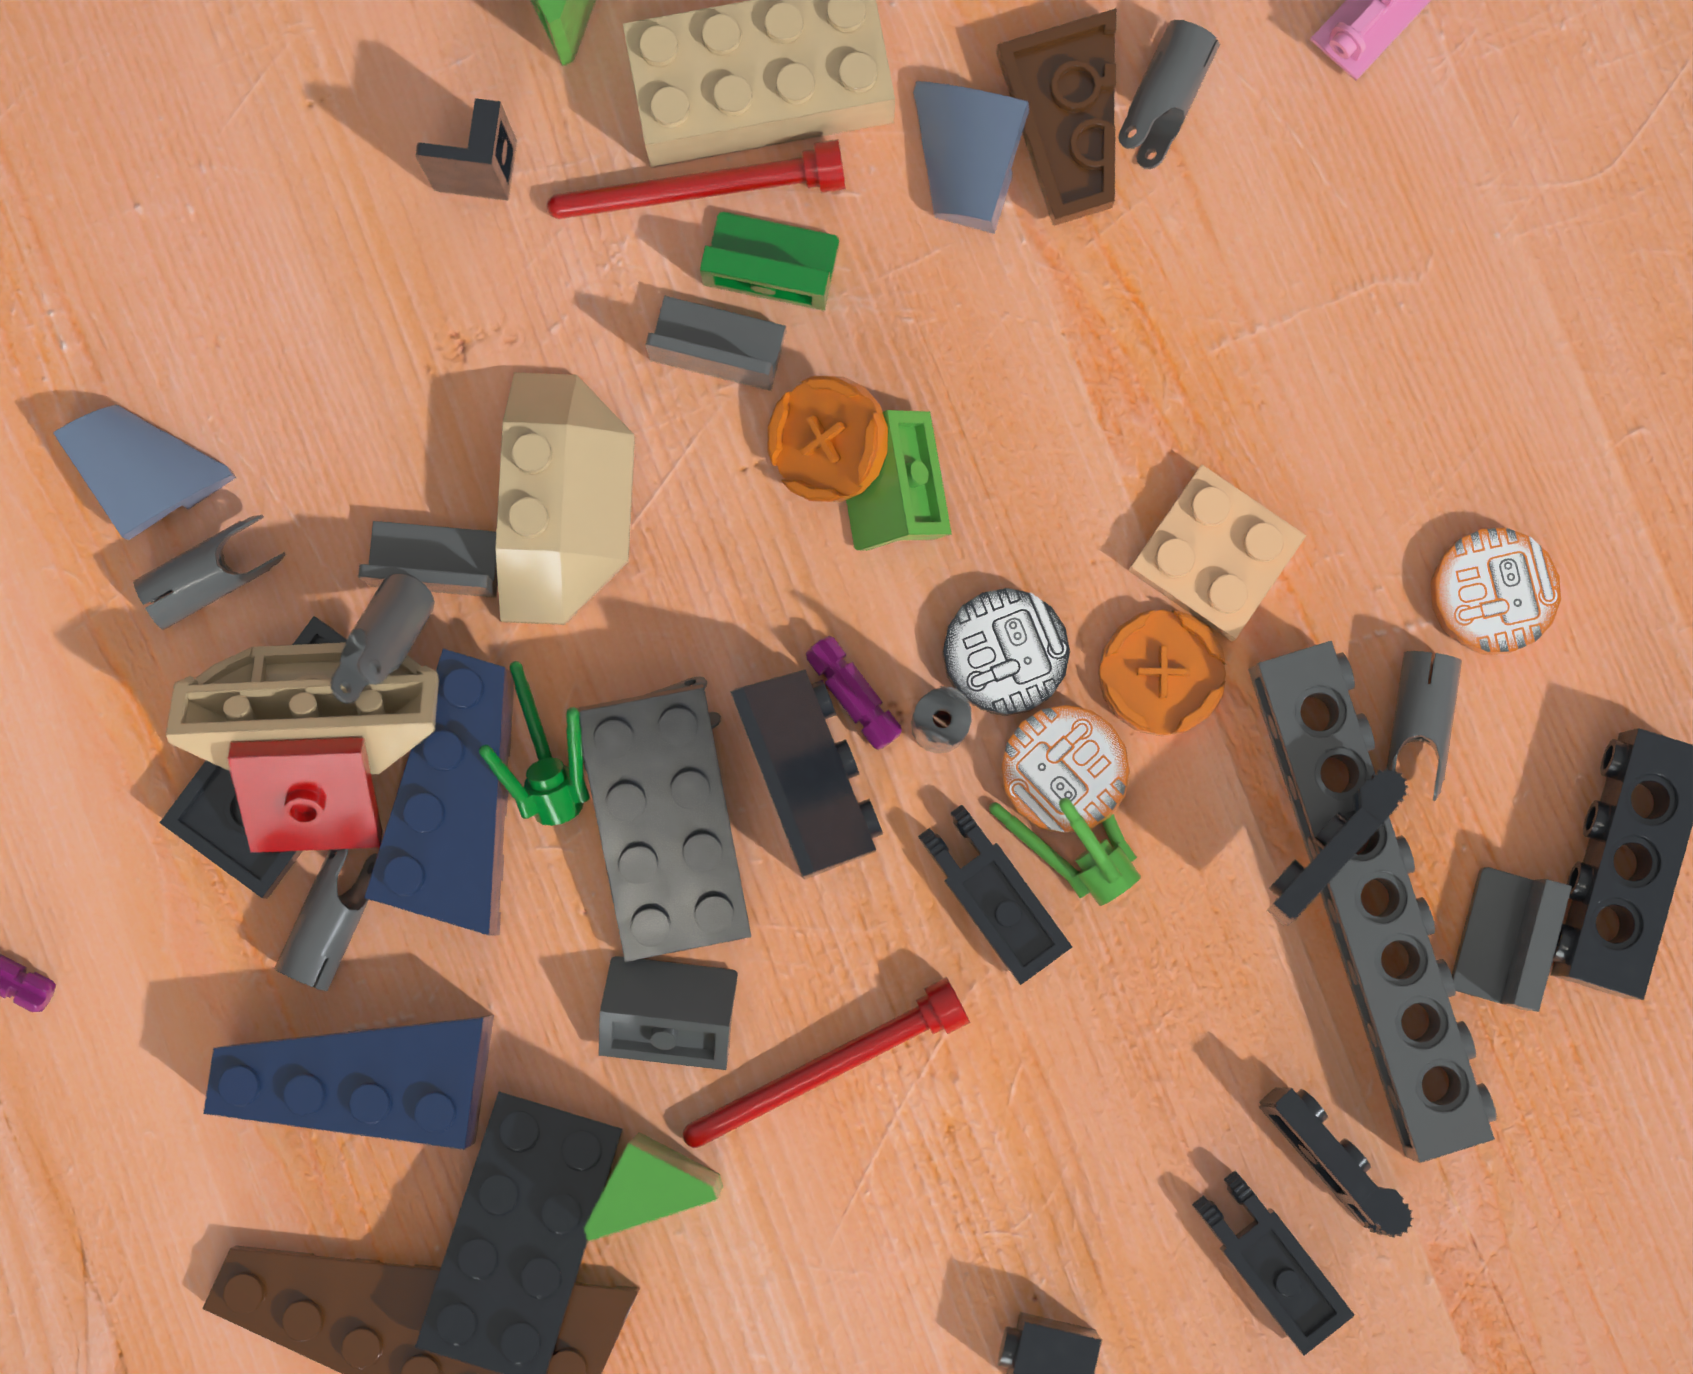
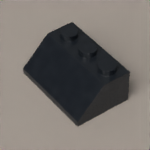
[731,669,883,879]

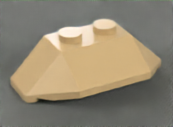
[495,372,635,625]
[166,643,439,774]

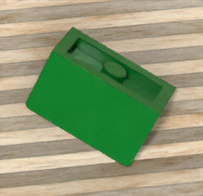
[700,212,839,311]

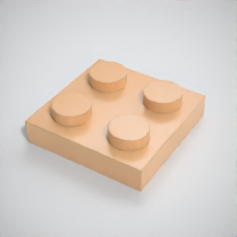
[1128,465,1306,641]

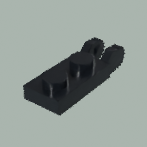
[1267,768,1408,925]
[918,805,1072,985]
[1259,1087,1414,1237]
[1192,1171,1355,1356]

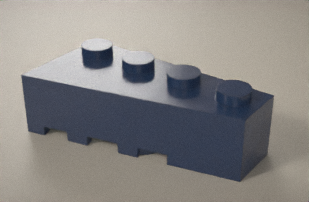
[364,649,514,936]
[203,1015,494,1149]

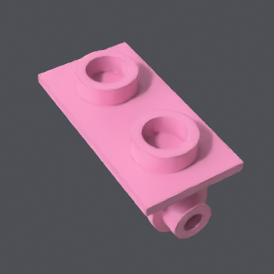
[1310,0,1431,80]

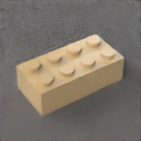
[623,0,895,167]

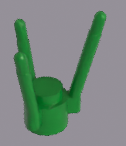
[479,661,590,826]

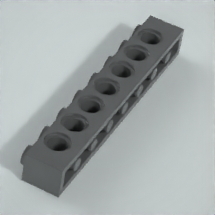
[1248,640,1497,1163]

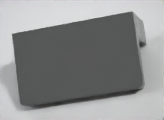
[645,296,787,391]
[358,521,498,598]
[1452,867,1572,1012]
[599,956,738,1070]

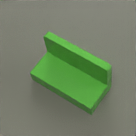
[846,410,952,551]

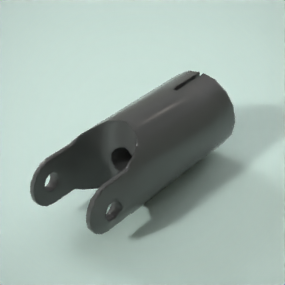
[1118,20,1220,169]
[133,515,286,630]
[330,574,435,703]
[1387,651,1462,801]
[911,686,972,754]
[274,849,378,991]

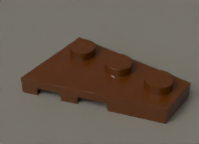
[996,8,1116,226]

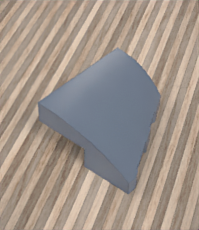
[913,81,1029,234]
[53,404,236,541]

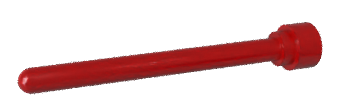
[547,139,846,219]
[683,977,970,1148]

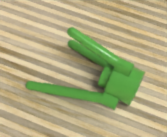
[989,798,1141,906]

